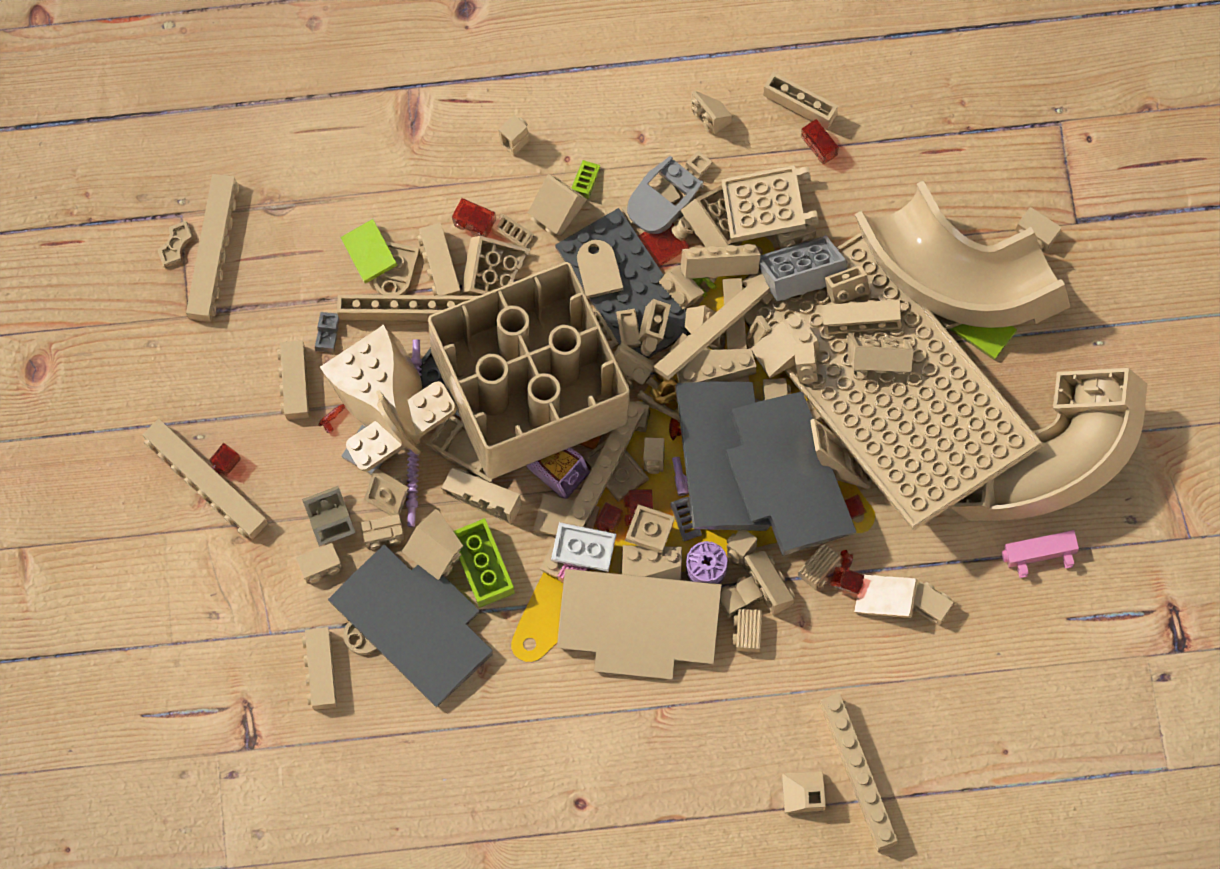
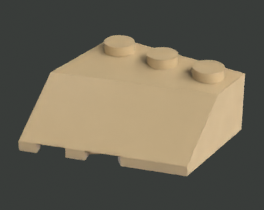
[681,185,735,248]
[461,236,530,296]
[848,332,913,374]
[622,545,682,580]

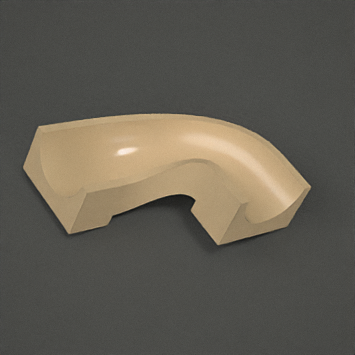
[855,180,1070,328]
[950,368,1147,521]

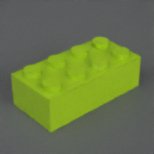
[453,518,515,608]

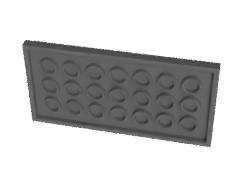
[555,208,691,359]

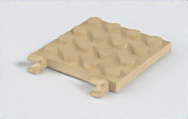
[721,165,819,243]

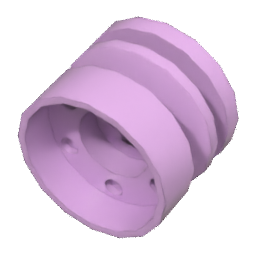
[686,541,727,584]

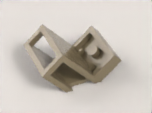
[302,486,355,546]

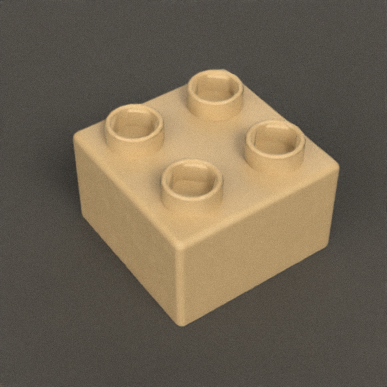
[428,262,629,479]

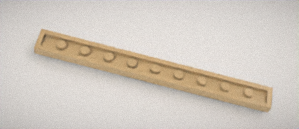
[540,401,646,579]

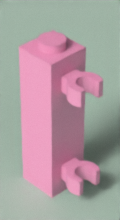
[1002,530,1079,578]

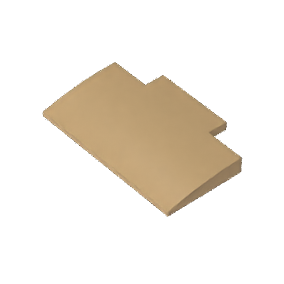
[557,569,721,679]

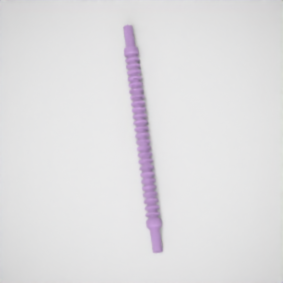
[406,339,422,527]

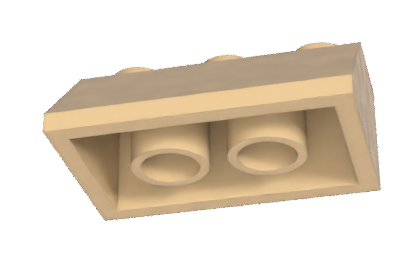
[744,551,795,616]

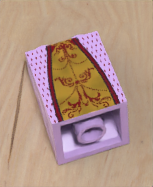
[526,448,590,499]

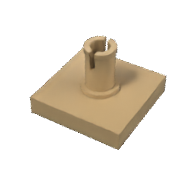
[364,468,409,516]
[625,505,675,553]

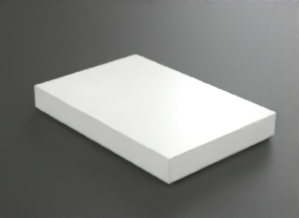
[551,522,616,573]

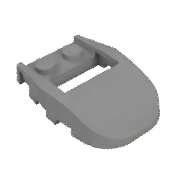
[627,156,704,234]

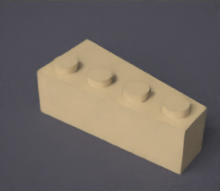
[676,349,756,383]
[442,468,522,525]

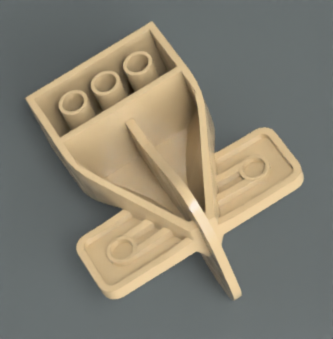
[320,325,457,472]

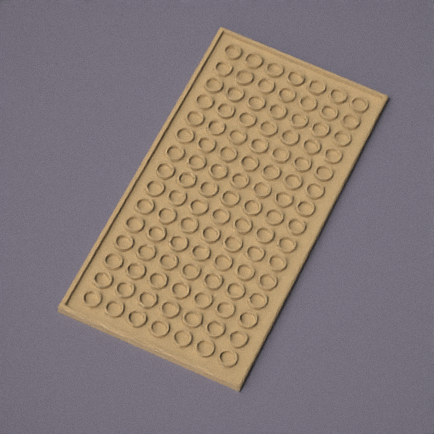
[744,233,1043,531]

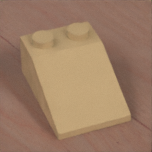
[751,312,820,378]

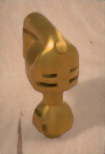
[650,373,677,404]

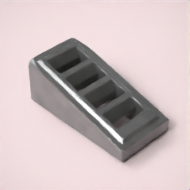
[671,497,702,541]

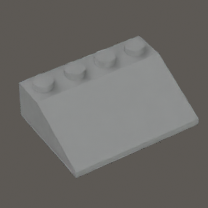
[759,236,847,301]

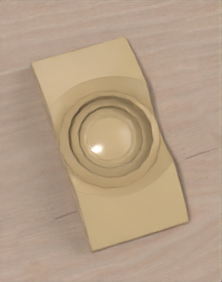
[427,416,493,483]
[810,419,864,484]

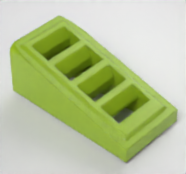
[572,160,600,199]

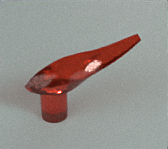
[318,404,345,434]
[669,417,681,441]
[830,550,853,584]

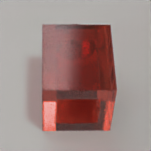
[209,442,241,477]
[595,502,624,534]
[830,567,864,594]

